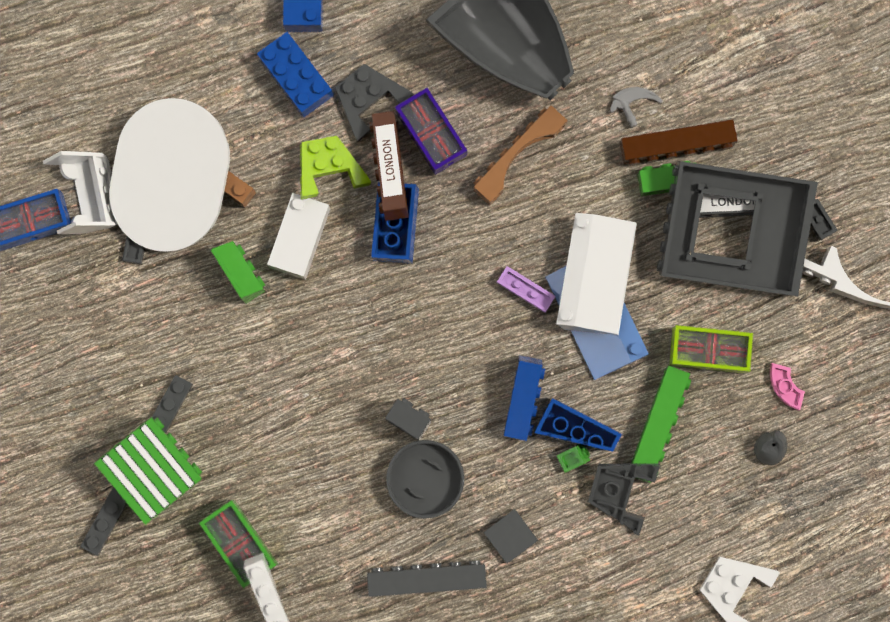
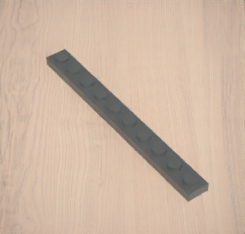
[80,375,193,556]

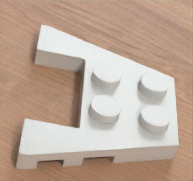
[699,557,780,622]

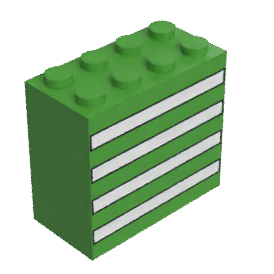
[94,416,202,525]

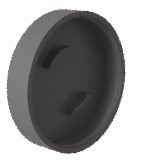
[386,440,464,519]

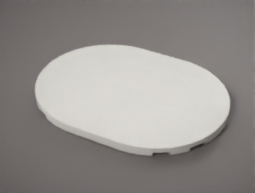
[109,98,230,251]

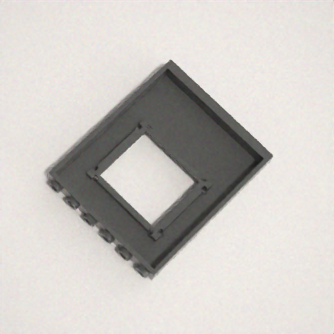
[657,161,818,297]

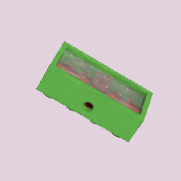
[199,500,279,588]

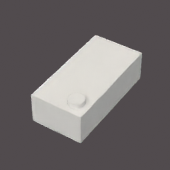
[267,193,330,280]

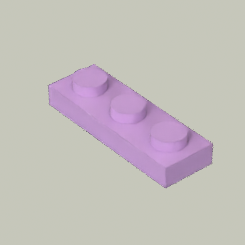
[497,266,556,313]

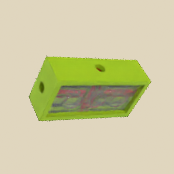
[669,325,753,374]

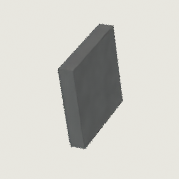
[484,509,538,564]

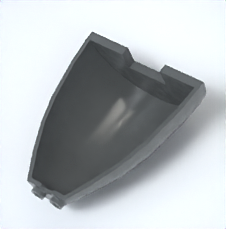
[426,0,574,100]

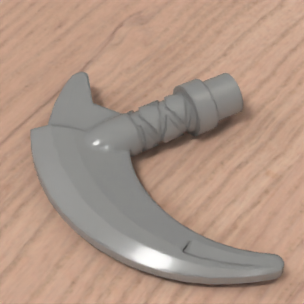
[610,87,662,128]

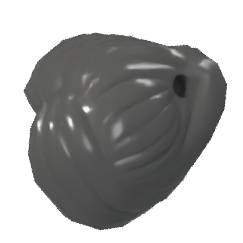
[754,430,788,466]

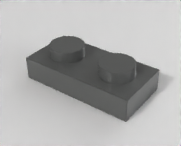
[811,198,838,241]

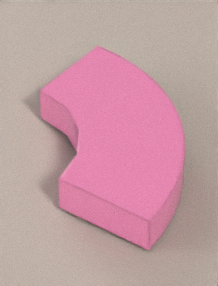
[770,363,805,411]

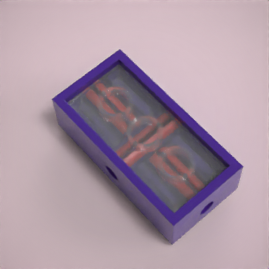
[395,88,468,175]

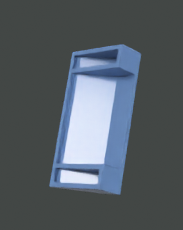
[545,265,649,380]

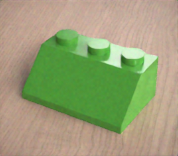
[211,241,265,304]

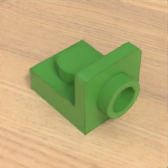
[556,444,590,473]

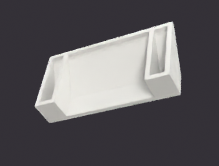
[556,213,637,335]

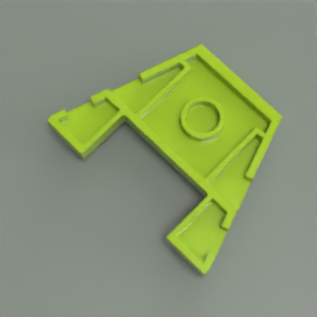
[300,136,371,200]

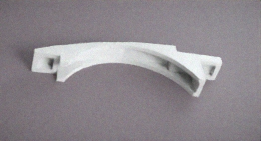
[802,246,890,310]

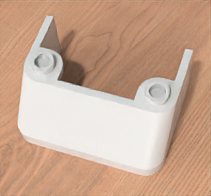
[43,151,118,234]

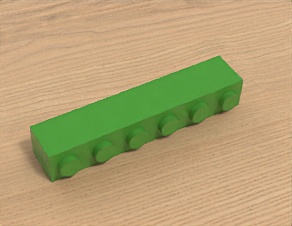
[631,365,691,483]

